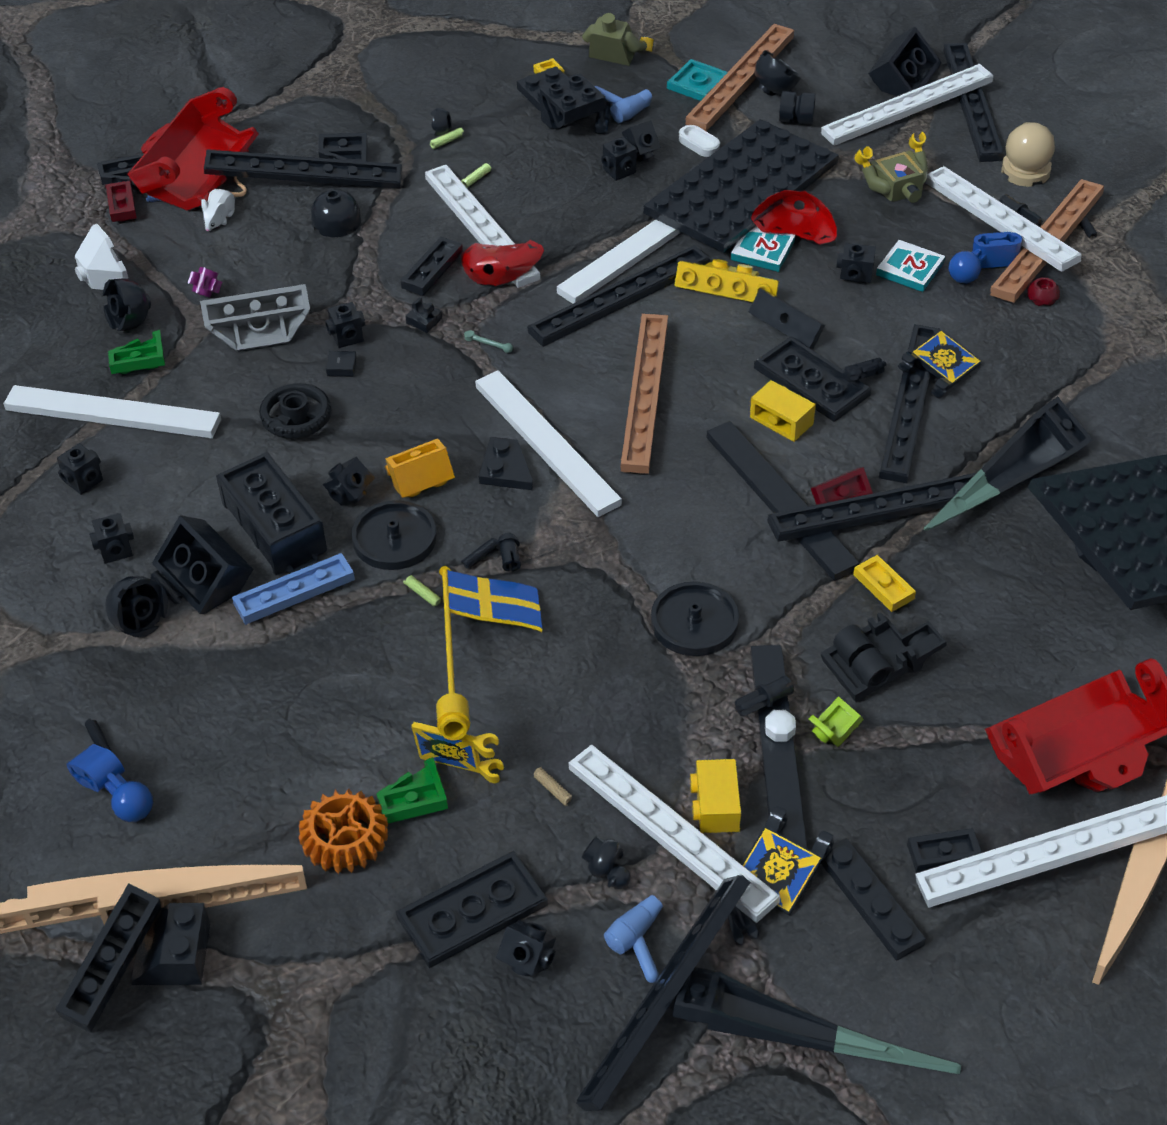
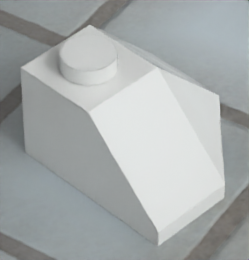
[75,224,128,290]

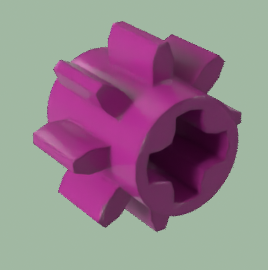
[188,267,222,298]

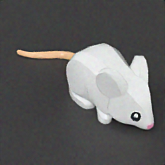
[201,176,247,231]

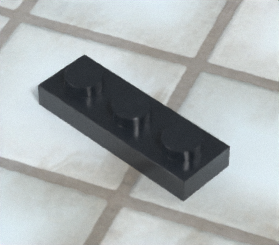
[401,237,463,296]

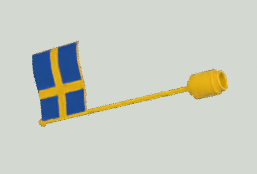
[436,566,542,740]

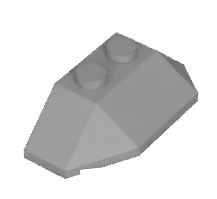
[200,284,310,351]

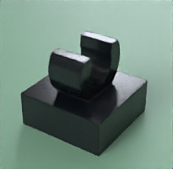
[405,297,443,333]

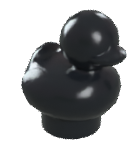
[581,836,631,889]

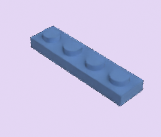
[232,553,355,625]

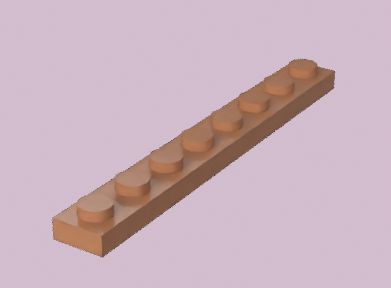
[685,24,794,132]
[990,179,1104,303]
[621,314,668,474]

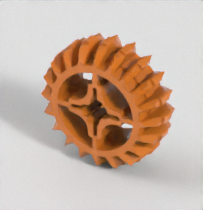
[299,788,388,875]

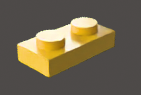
[853,555,916,612]

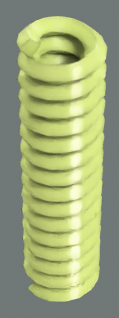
[430,127,464,149]
[461,163,491,188]
[403,575,441,606]

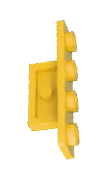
[674,259,779,302]

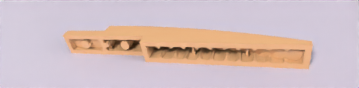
[1092,780,1167,985]
[0,865,307,934]

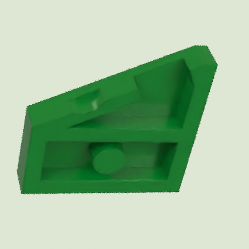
[108,330,165,374]
[376,758,448,824]

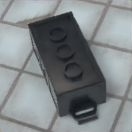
[216,452,327,575]

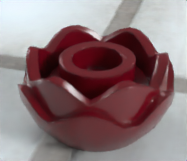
[1027,278,1060,306]

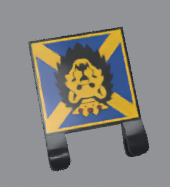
[898,330,982,399]
[741,806,834,916]

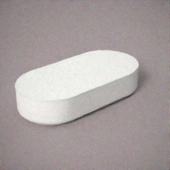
[679,125,720,157]

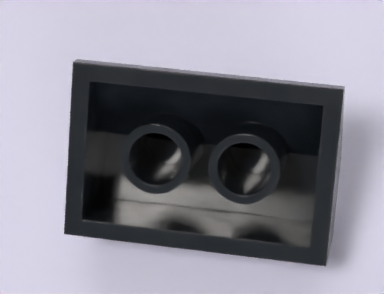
[868,27,942,96]
[152,515,254,614]

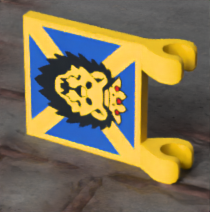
[411,722,504,783]

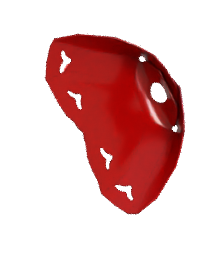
[751,190,837,245]
[461,240,544,286]

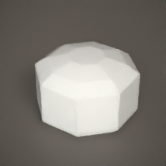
[765,710,796,742]

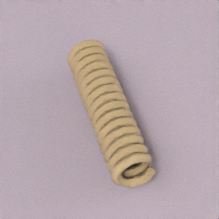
[534,767,572,806]

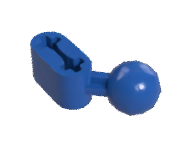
[948,232,1022,284]
[67,744,153,822]

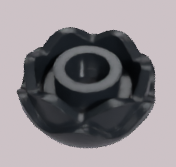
[431,107,452,137]

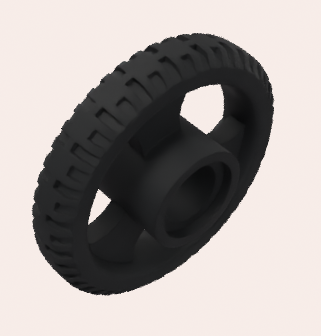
[259,383,331,439]

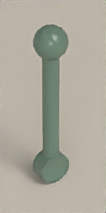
[464,330,513,353]

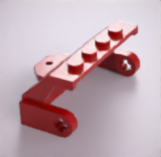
[127,87,259,210]
[985,658,1167,795]

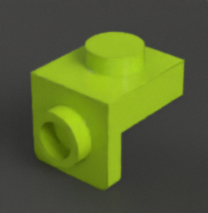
[809,696,864,747]

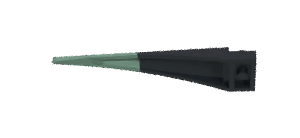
[924,396,1093,531]
[673,967,961,1074]

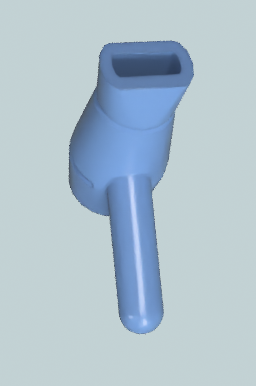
[594,86,653,123]
[604,895,663,983]

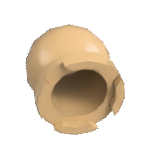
[1001,122,1055,187]

